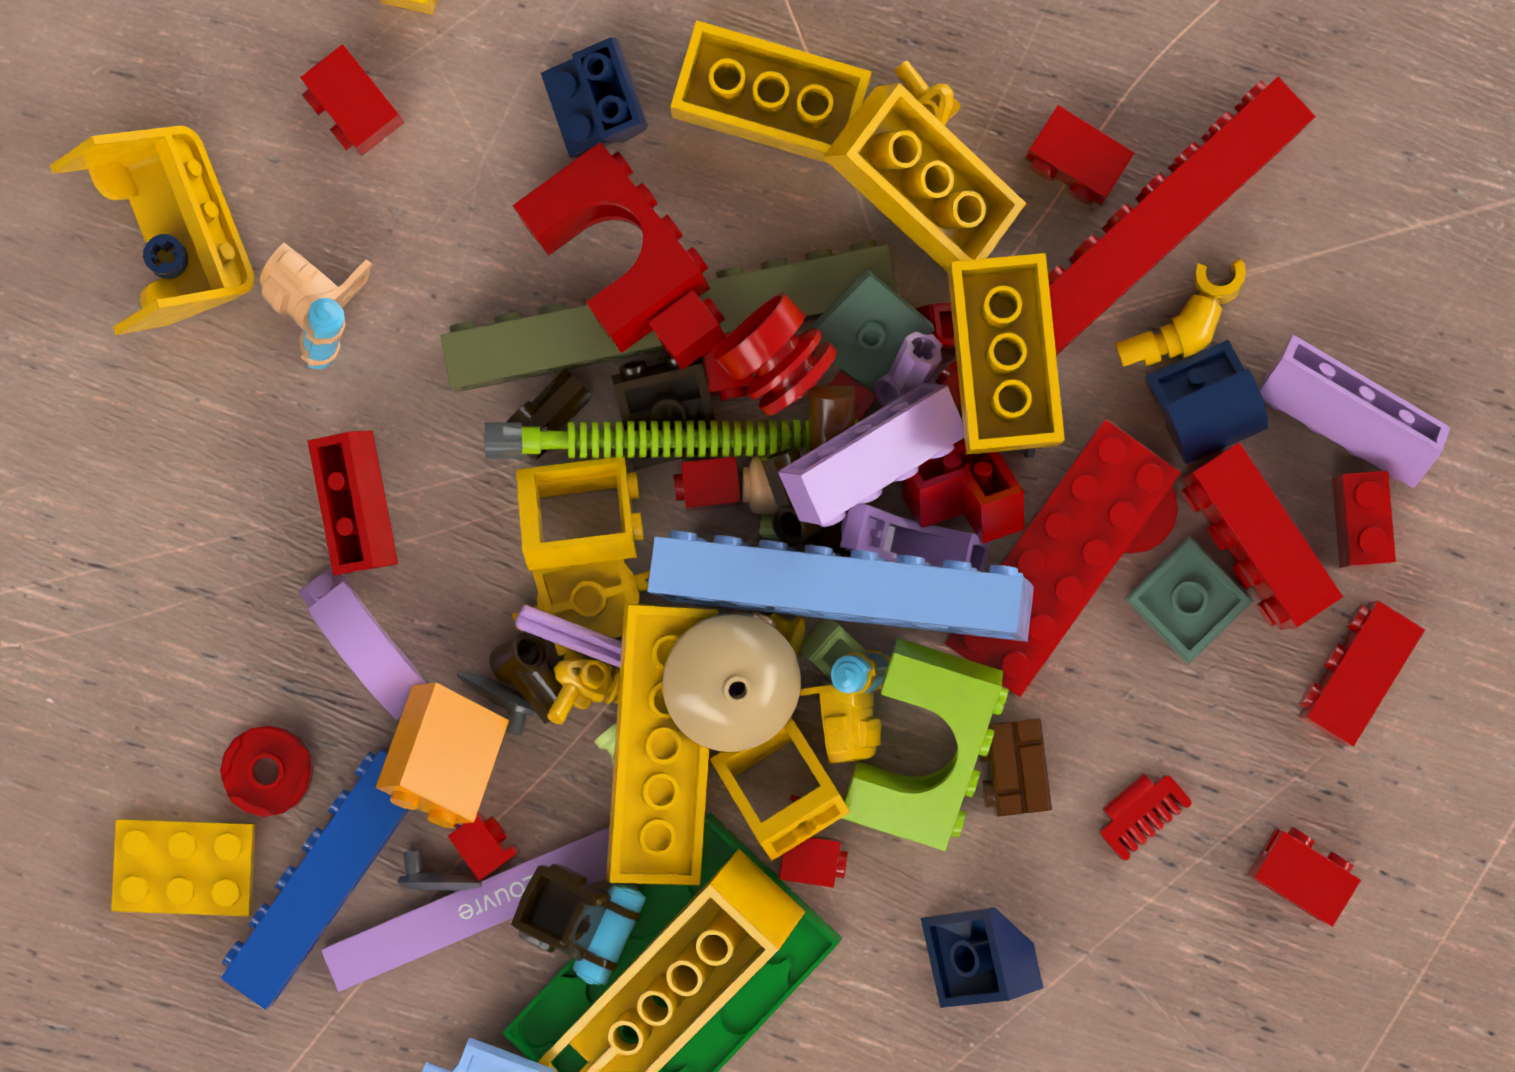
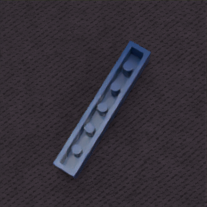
[221,749,409,1010]

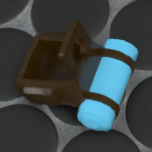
[511,863,646,985]

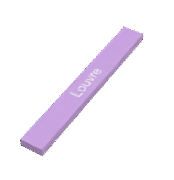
[321,826,610,992]

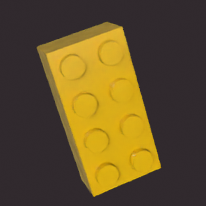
[670,20,872,164]
[823,83,1027,273]
[947,253,1065,455]

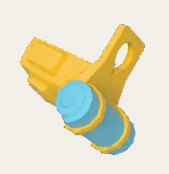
[799,650,891,764]

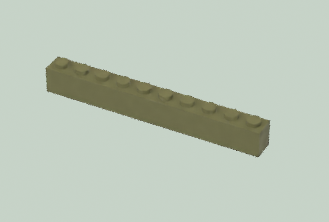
[440,240,898,393]

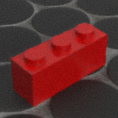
[307,430,398,576]
[1299,600,1425,747]

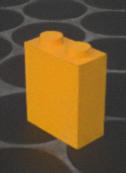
[376,682,509,828]

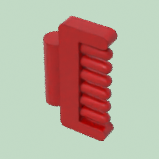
[1099,773,1192,861]

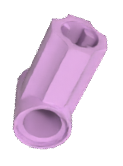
[874,331,943,408]

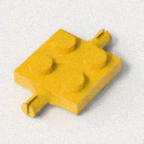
[512,559,650,656]

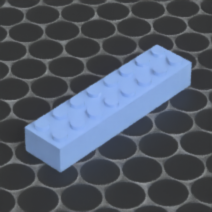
[647,530,1034,642]

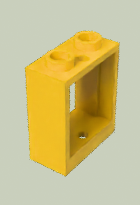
[516,456,644,571]
[710,717,850,861]

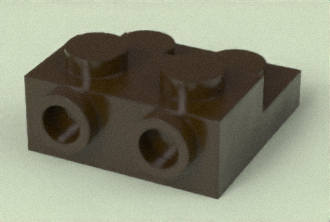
[612,353,721,470]

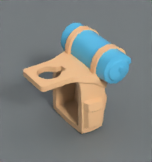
[260,243,372,369]

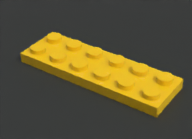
[606,604,719,885]

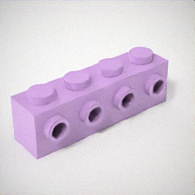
[1259,335,1451,489]
[778,383,964,527]

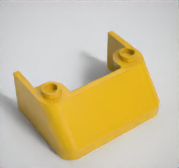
[49,126,254,335]

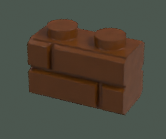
[978,718,1052,817]

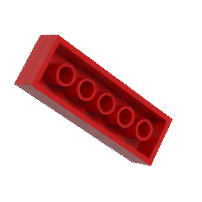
[943,419,1181,697]

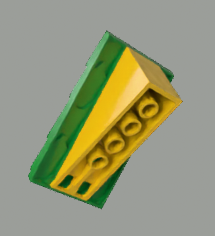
[502,812,842,1072]

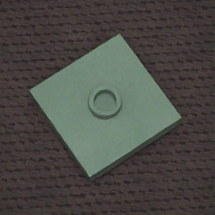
[805,269,934,392]
[1124,535,1254,664]

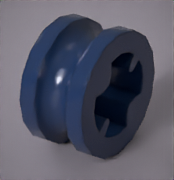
[143,234,188,279]

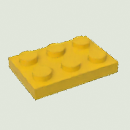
[111,819,256,916]

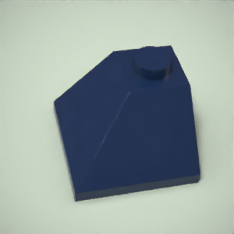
[921,907,1044,1008]

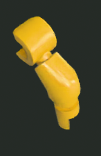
[1114,258,1246,367]

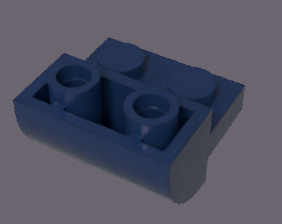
[541,37,648,158]
[1146,340,1269,465]

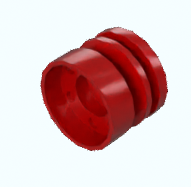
[713,292,838,416]

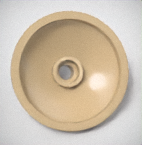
[662,613,801,752]

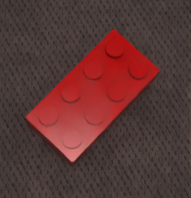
[1180,442,1343,630]

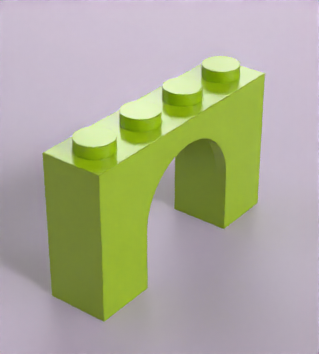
[841,638,1009,851]

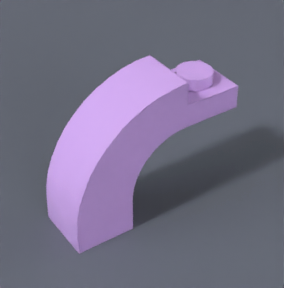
[840,504,991,572]
[298,566,427,720]

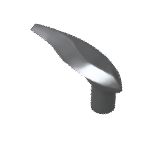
[397,850,482,891]

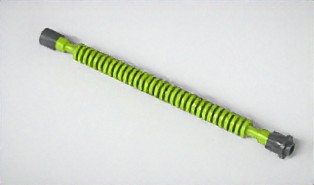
[485,419,1042,459]

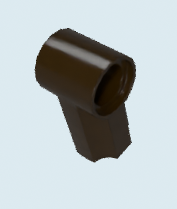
[506,369,593,461]
[760,446,829,546]
[489,631,563,724]

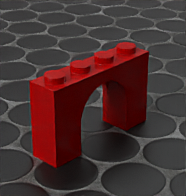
[512,142,710,353]

